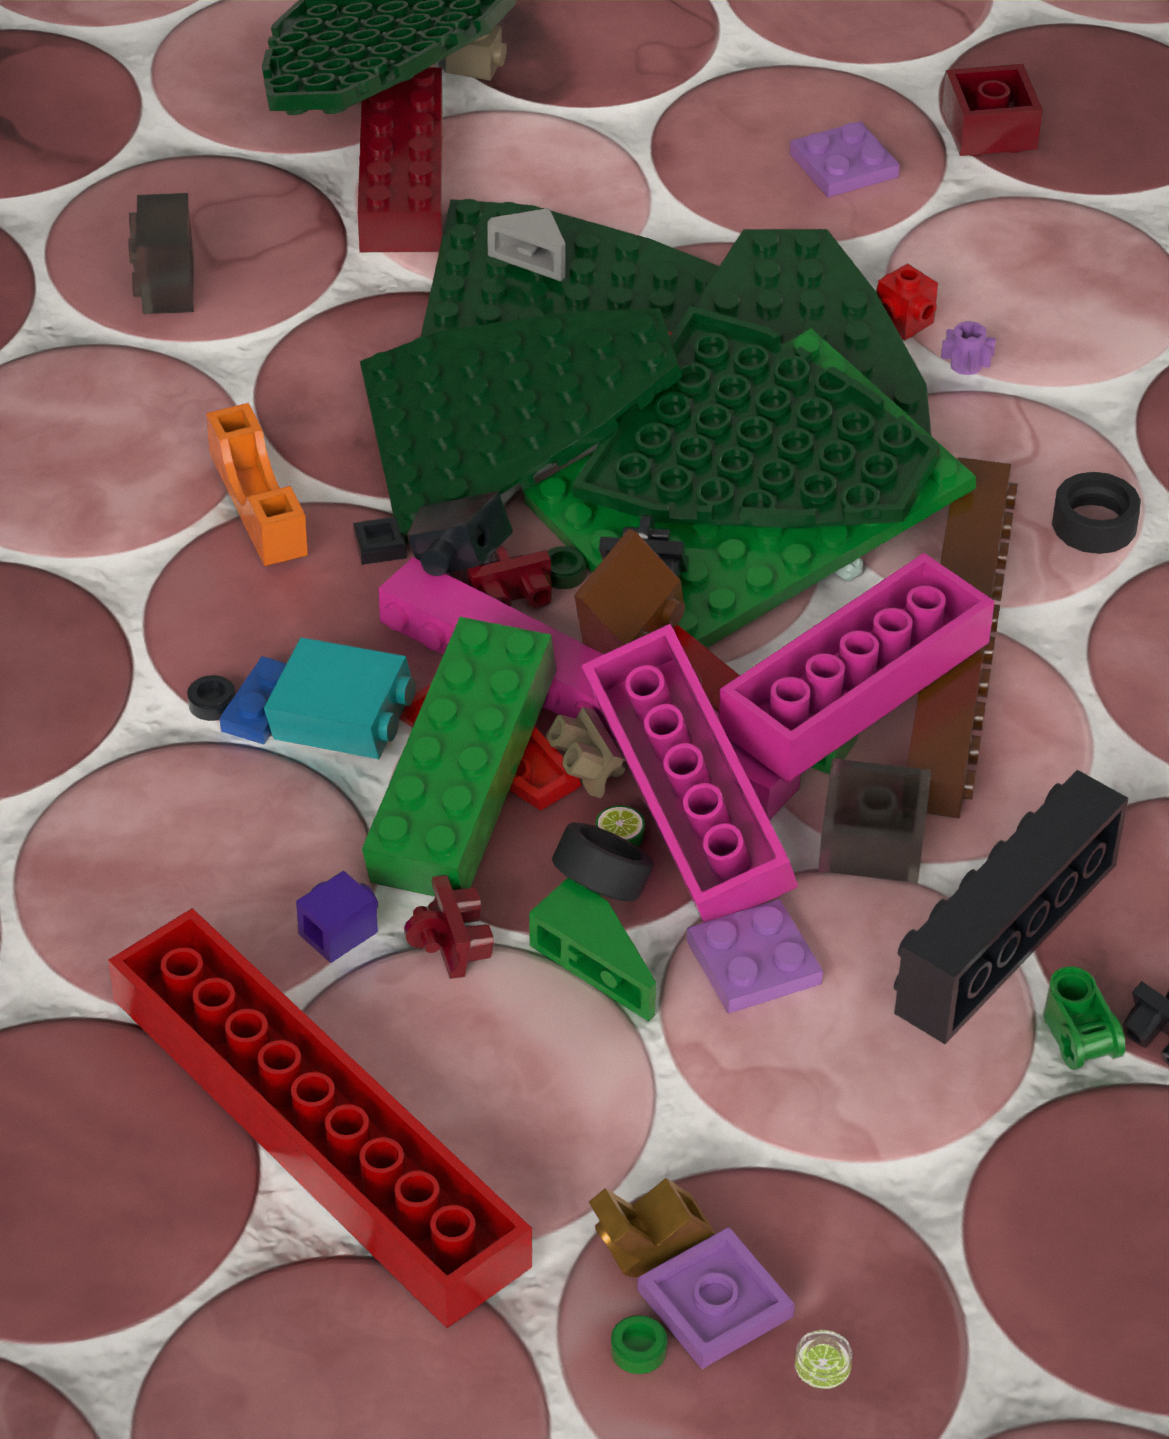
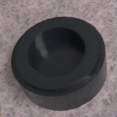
[187,675,235,721]

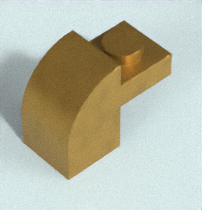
[589,1178,716,1278]

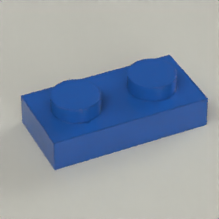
[220,656,287,745]

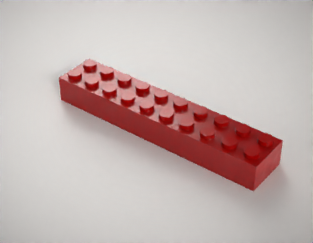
[108,908,532,1328]

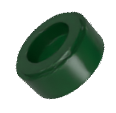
[547,546,587,589]

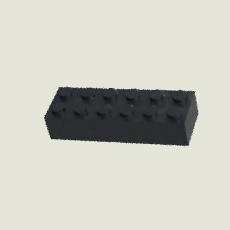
[894,770,1128,1044]

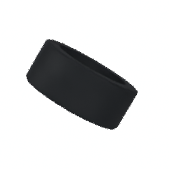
[1052,472,1141,554]
[552,822,654,901]

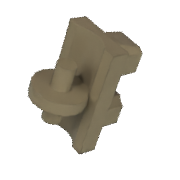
[546,707,628,798]

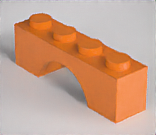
[206,403,308,566]

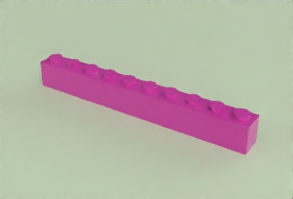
[378,557,801,821]

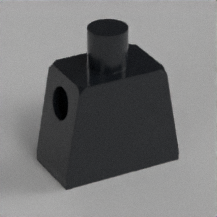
[408,491,513,576]

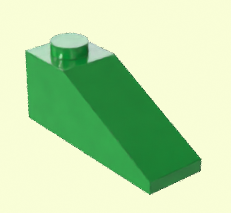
[529,877,656,1022]

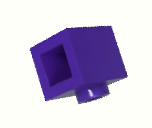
[296,870,378,963]

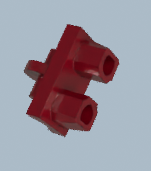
[467,546,552,608]
[403,875,494,979]

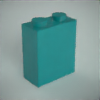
[264,637,416,759]

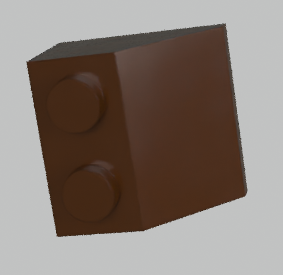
[574,529,685,654]

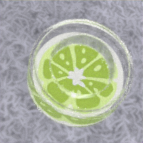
[795,1330,853,1389]

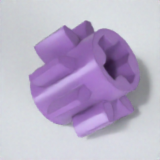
[941,321,996,375]

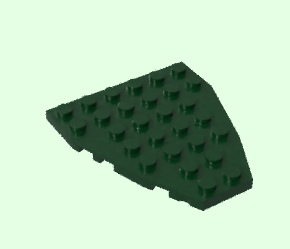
[262,0,516,115]
[421,199,719,337]
[697,229,932,436]
[572,306,940,528]
[360,308,683,544]

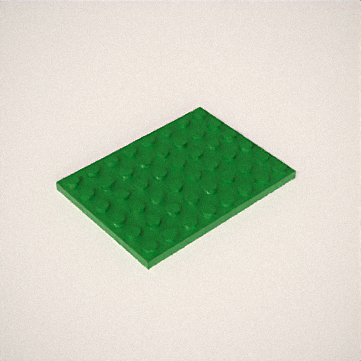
[523,328,976,648]

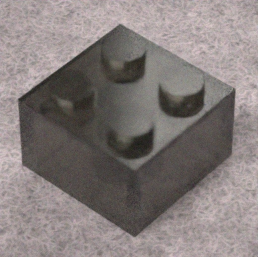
[128,193,194,314]
[818,758,931,883]

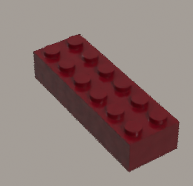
[357,67,443,253]

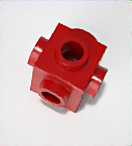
[876,263,938,341]

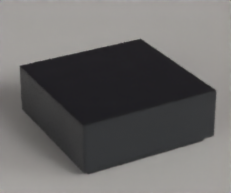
[353,517,407,565]

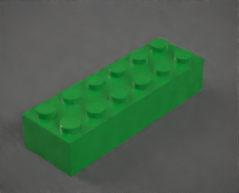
[362,617,557,897]

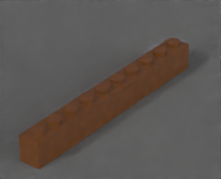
[901,457,1018,818]

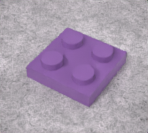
[790,121,900,198]
[686,899,823,1014]
[637,1227,795,1369]

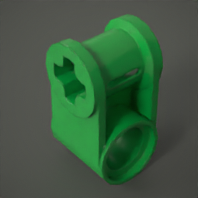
[1043,966,1126,1070]

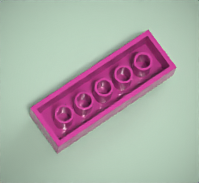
[719,553,995,783]
[581,624,798,923]

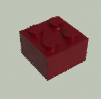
[942,64,1043,156]

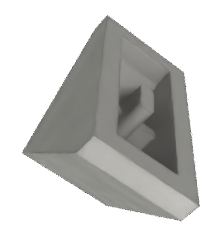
[488,208,565,281]

